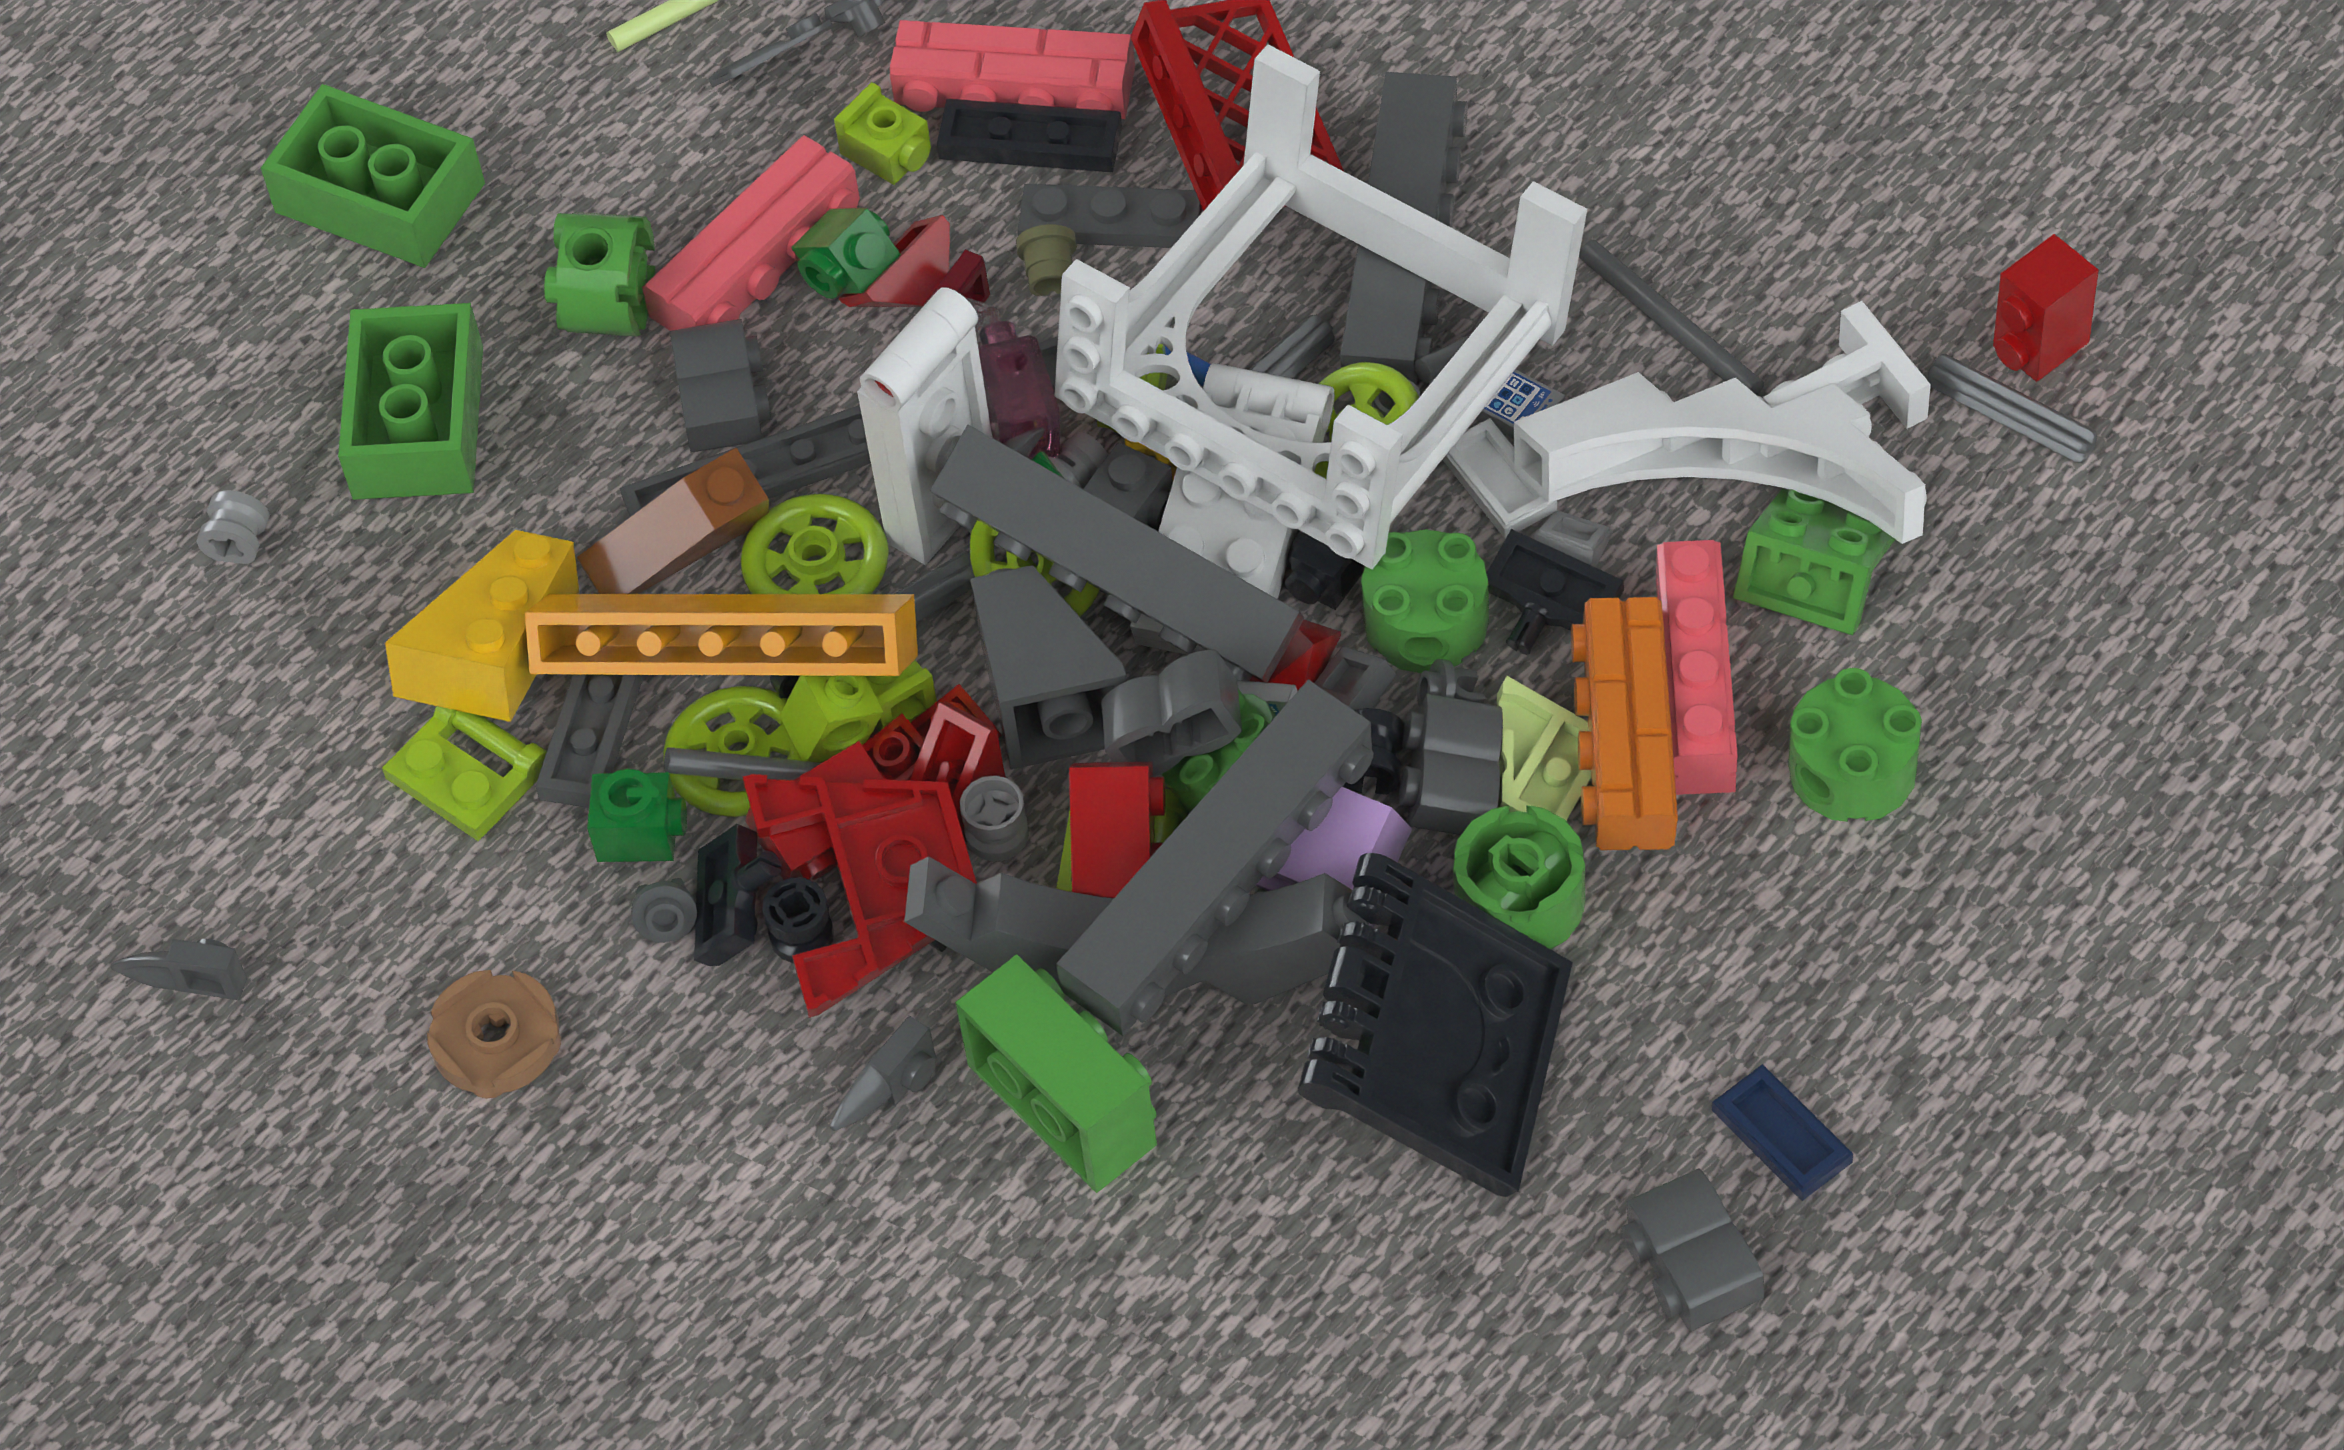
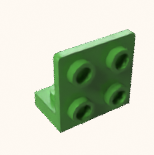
[1733,489,1896,636]

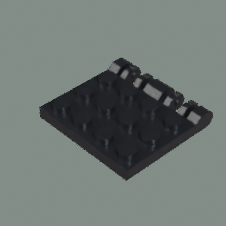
[1298,853,1573,1197]

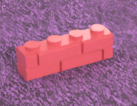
[890,20,1135,119]
[642,135,860,331]
[1656,540,1737,795]

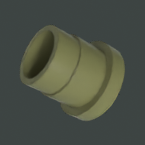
[1016,224,1077,296]

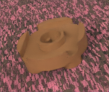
[427,970,561,1099]

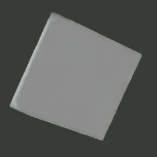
[1534,511,1613,567]

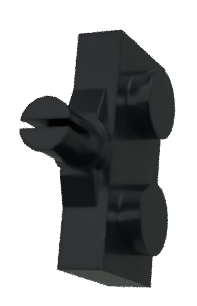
[1486,529,1624,655]
[694,824,782,966]

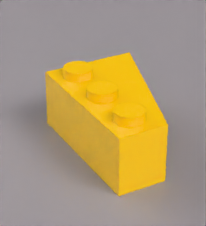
[385,530,579,722]

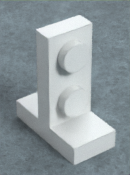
[1763,301,1931,429]

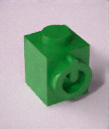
[791,208,901,299]
[587,769,687,862]

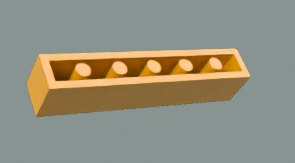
[525,594,918,676]

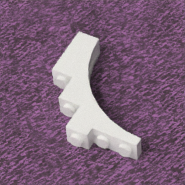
[1514,372,1927,544]

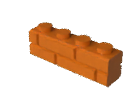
[1571,597,1678,850]

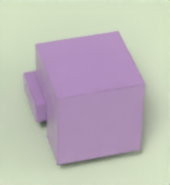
[1255,787,1412,928]

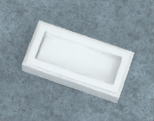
[1442,418,1557,539]

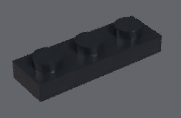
[937,99,1122,173]

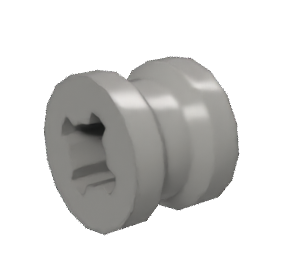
[196,490,270,564]

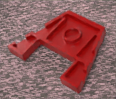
[743,774,977,1018]

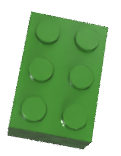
[261,84,485,268]
[338,303,483,500]
[955,954,1157,1193]

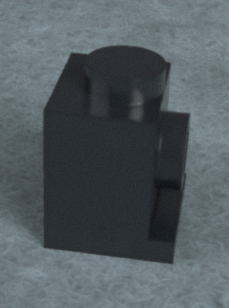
[1285,532,1365,610]

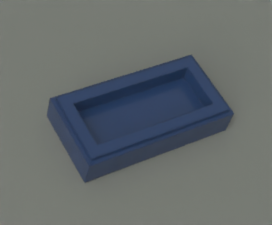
[1712,1064,1853,1201]

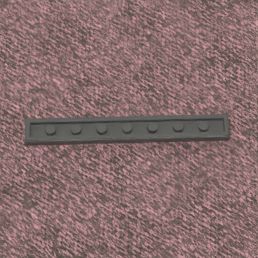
[620,336,1058,517]

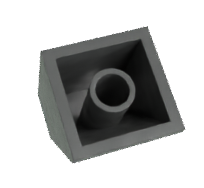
[970,565,1127,770]

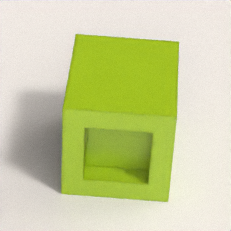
[780,675,883,763]

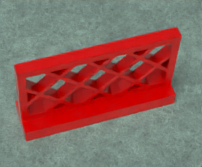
[1130,0,1344,211]

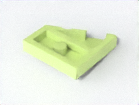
[1497,676,1592,821]

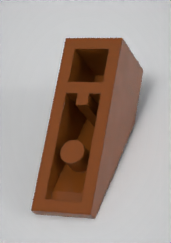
[577,447,769,594]

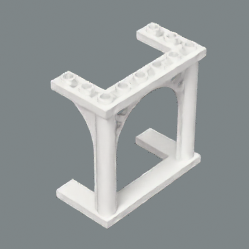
[1054,44,1587,569]

